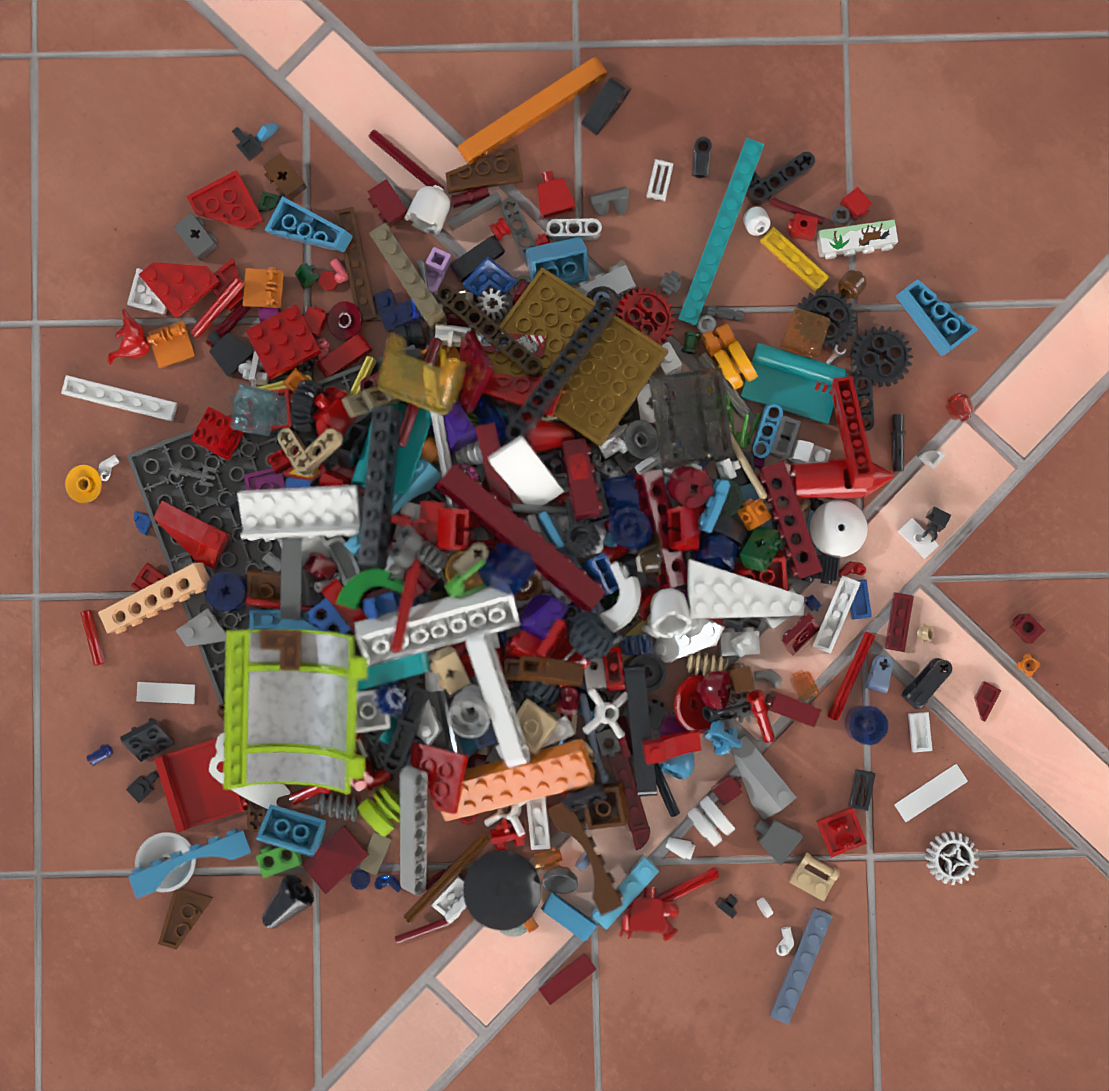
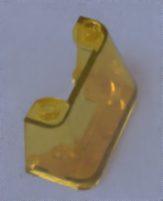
[377,334,465,415]

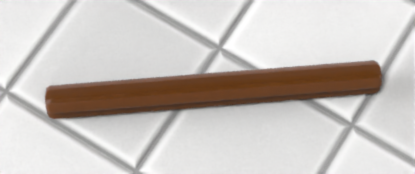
[403,833,490,924]

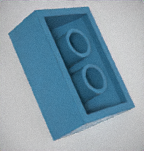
[526,237,589,285]
[256,804,326,856]

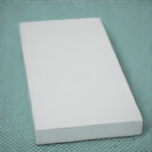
[488,436,564,506]

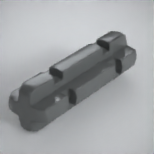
[706,305,744,322]

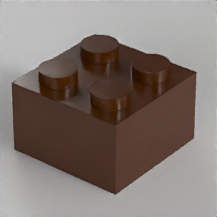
[584,781,631,830]

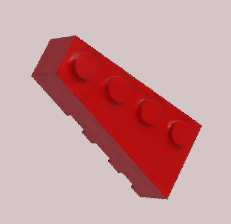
[723,548,788,591]

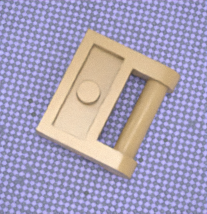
[789,852,840,901]

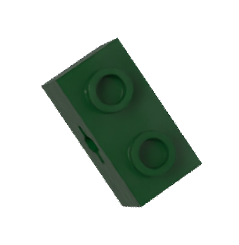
[740,527,782,572]

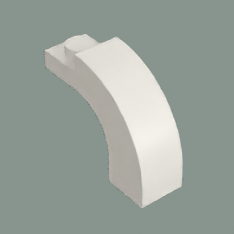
[599,562,641,632]

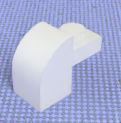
[786,440,831,464]

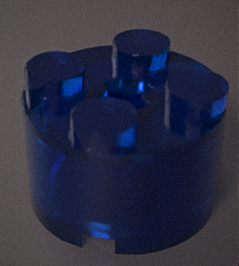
[603,474,639,516]
[609,507,653,550]
[696,534,738,573]
[206,572,247,611]
[845,705,888,745]

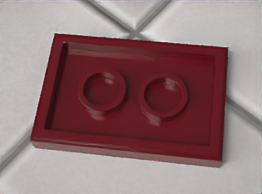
[301,825,370,894]

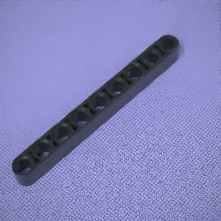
[506,297,614,443]

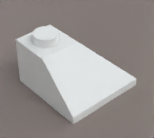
[356,689,390,733]

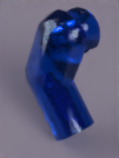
[374,874,402,892]

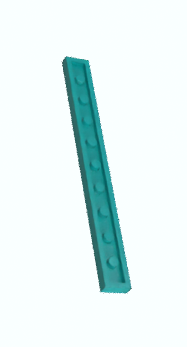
[678,138,764,326]

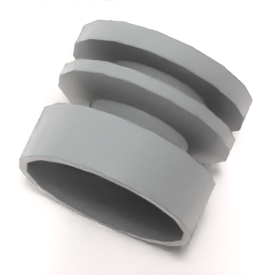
[448,685,491,738]

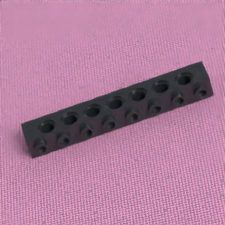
[358,407,401,568]

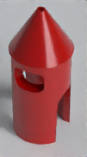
[790,458,893,499]

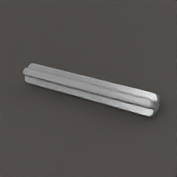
[698,352,750,417]

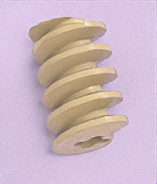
[686,651,728,676]

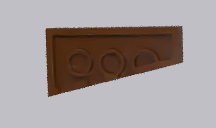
[445,144,523,194]

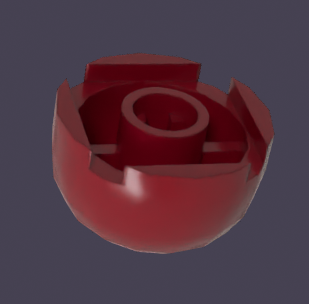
[697,670,731,710]

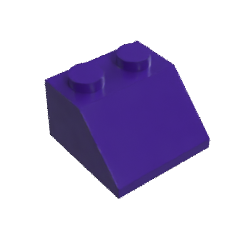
[429,399,478,455]
[517,594,570,641]

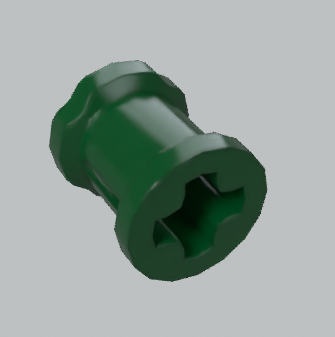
[681,332,701,355]

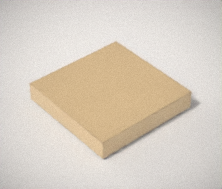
[516,699,559,754]

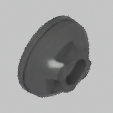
[542,866,578,894]

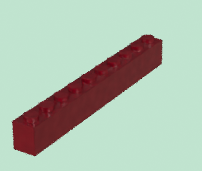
[436,464,606,612]

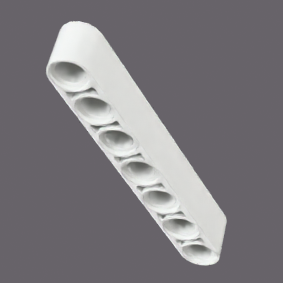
[466,632,530,767]

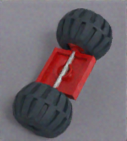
[515,611,614,707]

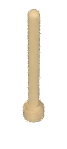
[715,419,767,499]

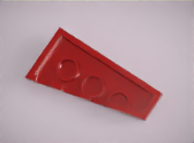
[482,373,563,416]

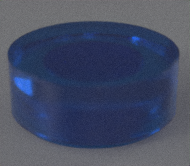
[350,869,371,890]

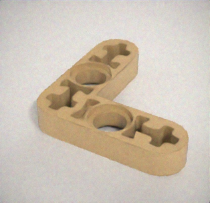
[278,428,342,475]

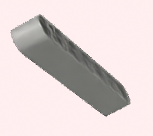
[400,766,427,896]

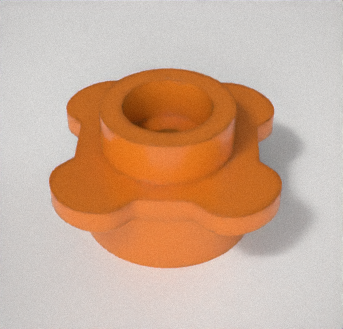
[1016,654,1040,677]

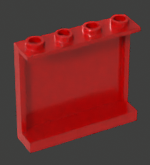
[154,738,249,833]

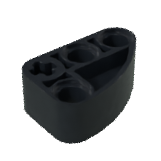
[581,77,631,136]
[699,514,752,558]

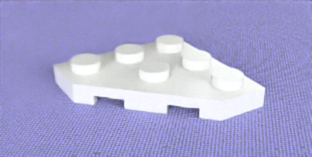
[651,618,724,663]

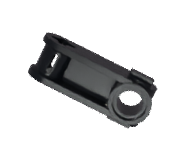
[901,658,953,710]

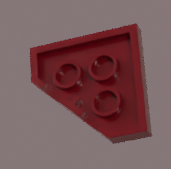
[459,331,494,414]

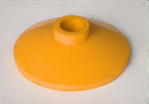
[65,465,102,503]

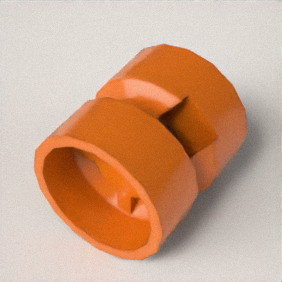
[701,323,736,357]

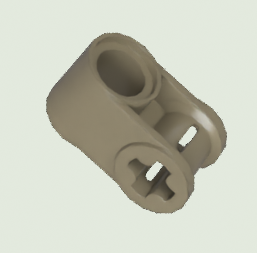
[452,542,488,579]

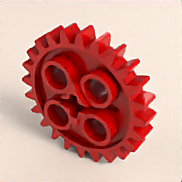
[615,287,676,345]

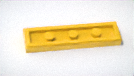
[760,226,829,292]

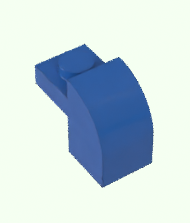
[363,590,400,620]

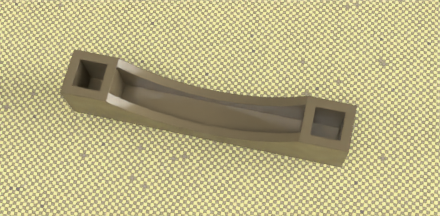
[369,223,448,330]

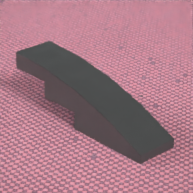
[281,538,302,619]

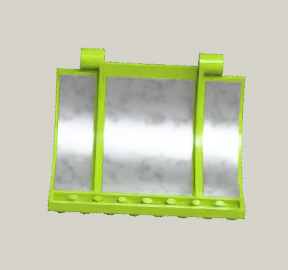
[223,629,368,794]

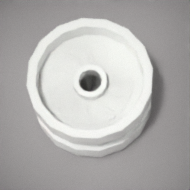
[687,796,735,847]

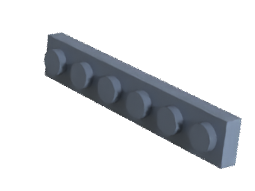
[770,908,833,1025]

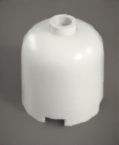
[405,185,450,235]
[650,588,691,638]

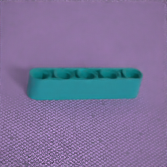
[357,651,431,691]

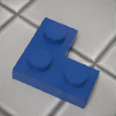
[463,256,517,297]

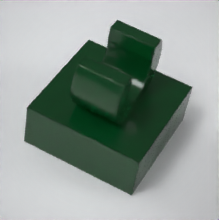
[295,263,320,289]

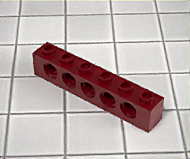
[758,461,822,579]
[632,469,688,590]

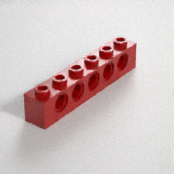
[831,376,875,490]

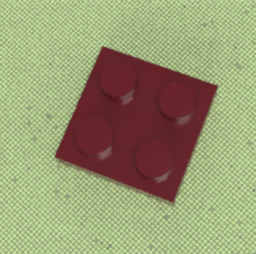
[781,613,820,656]

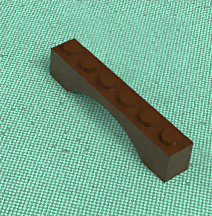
[547,802,625,917]

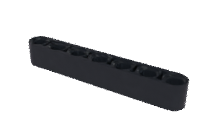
[624,665,657,797]

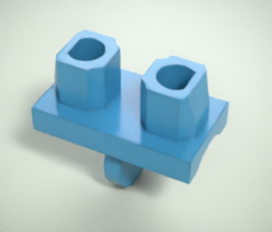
[703,720,742,756]

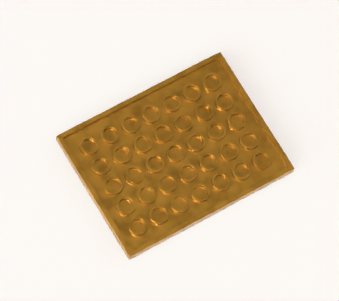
[486,267,669,447]

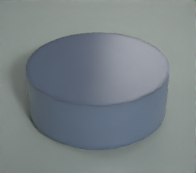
[575,852,590,871]

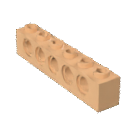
[98,562,212,634]

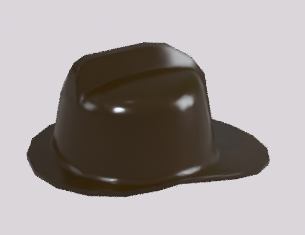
[636,532,662,576]

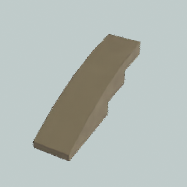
[342,375,416,418]

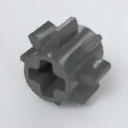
[659,270,682,295]

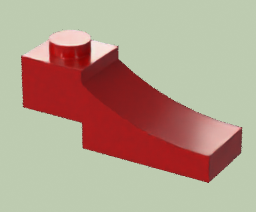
[642,730,702,764]

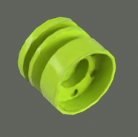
[358,784,400,837]

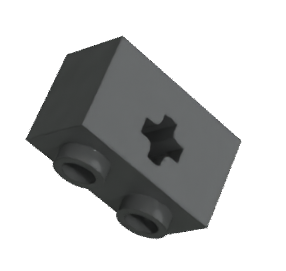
[173,213,219,261]

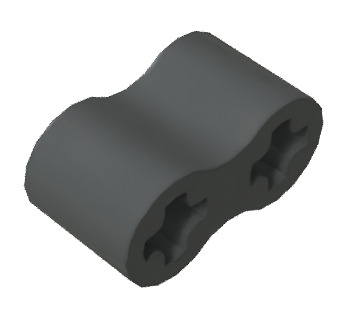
[388,526,424,568]

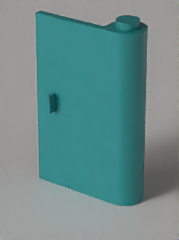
[740,342,848,425]
[352,402,432,495]

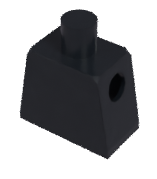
[207,330,254,377]

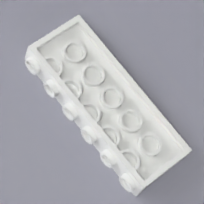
[238,485,362,540]

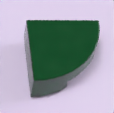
[258,191,282,212]

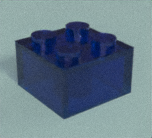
[477,542,537,596]

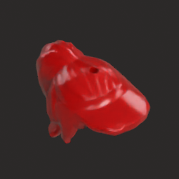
[107,309,151,365]

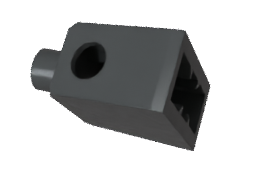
[753,818,803,865]

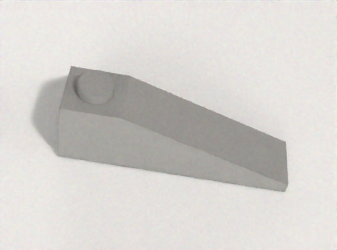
[731,735,797,819]

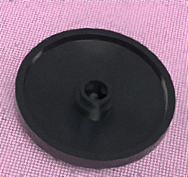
[463,850,541,931]

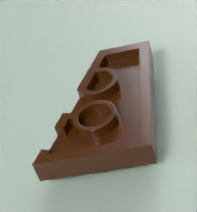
[158,887,214,950]

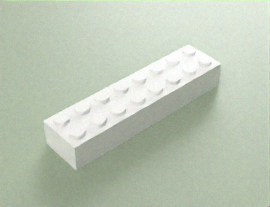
[355,581,520,667]

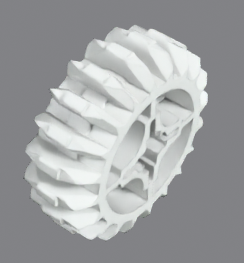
[925,831,979,885]

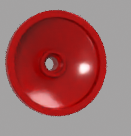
[674,675,722,733]

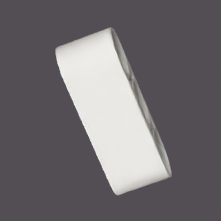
[546,218,602,241]

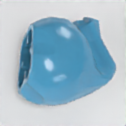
[660,752,694,780]

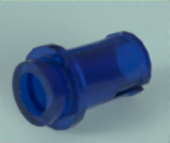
[87,744,113,766]

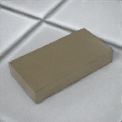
[359,831,392,876]

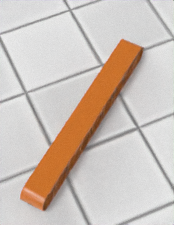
[457,57,608,165]

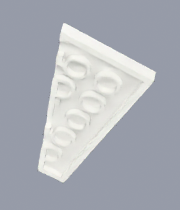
[688,559,804,619]

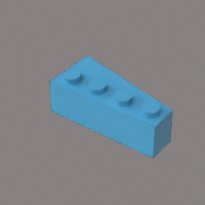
[265,196,353,253]
[895,279,979,357]

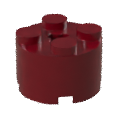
[667,466,713,508]

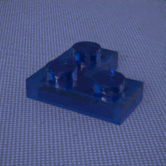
[373,289,422,332]

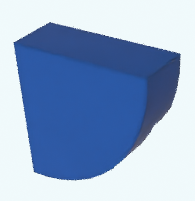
[134,511,152,536]

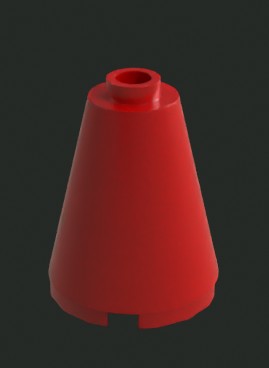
[523,417,574,454]

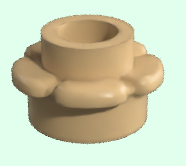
[917,624,934,643]

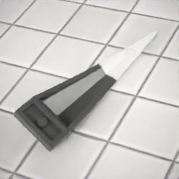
[425,649,465,778]

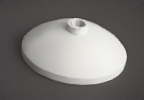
[809,500,868,557]
[135,832,195,892]

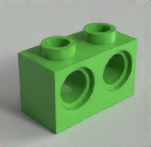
[256,846,303,878]

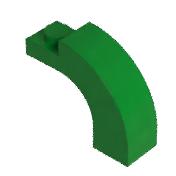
[336,569,405,610]

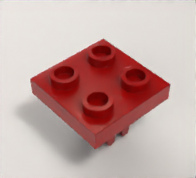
[816,806,867,858]

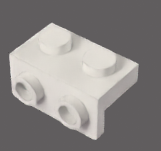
[430,875,466,923]

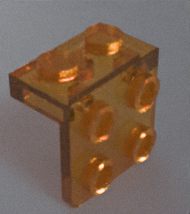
[780,308,830,359]

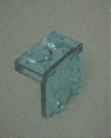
[231,384,278,436]

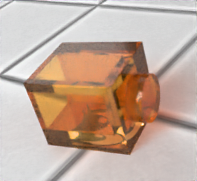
[789,669,820,701]

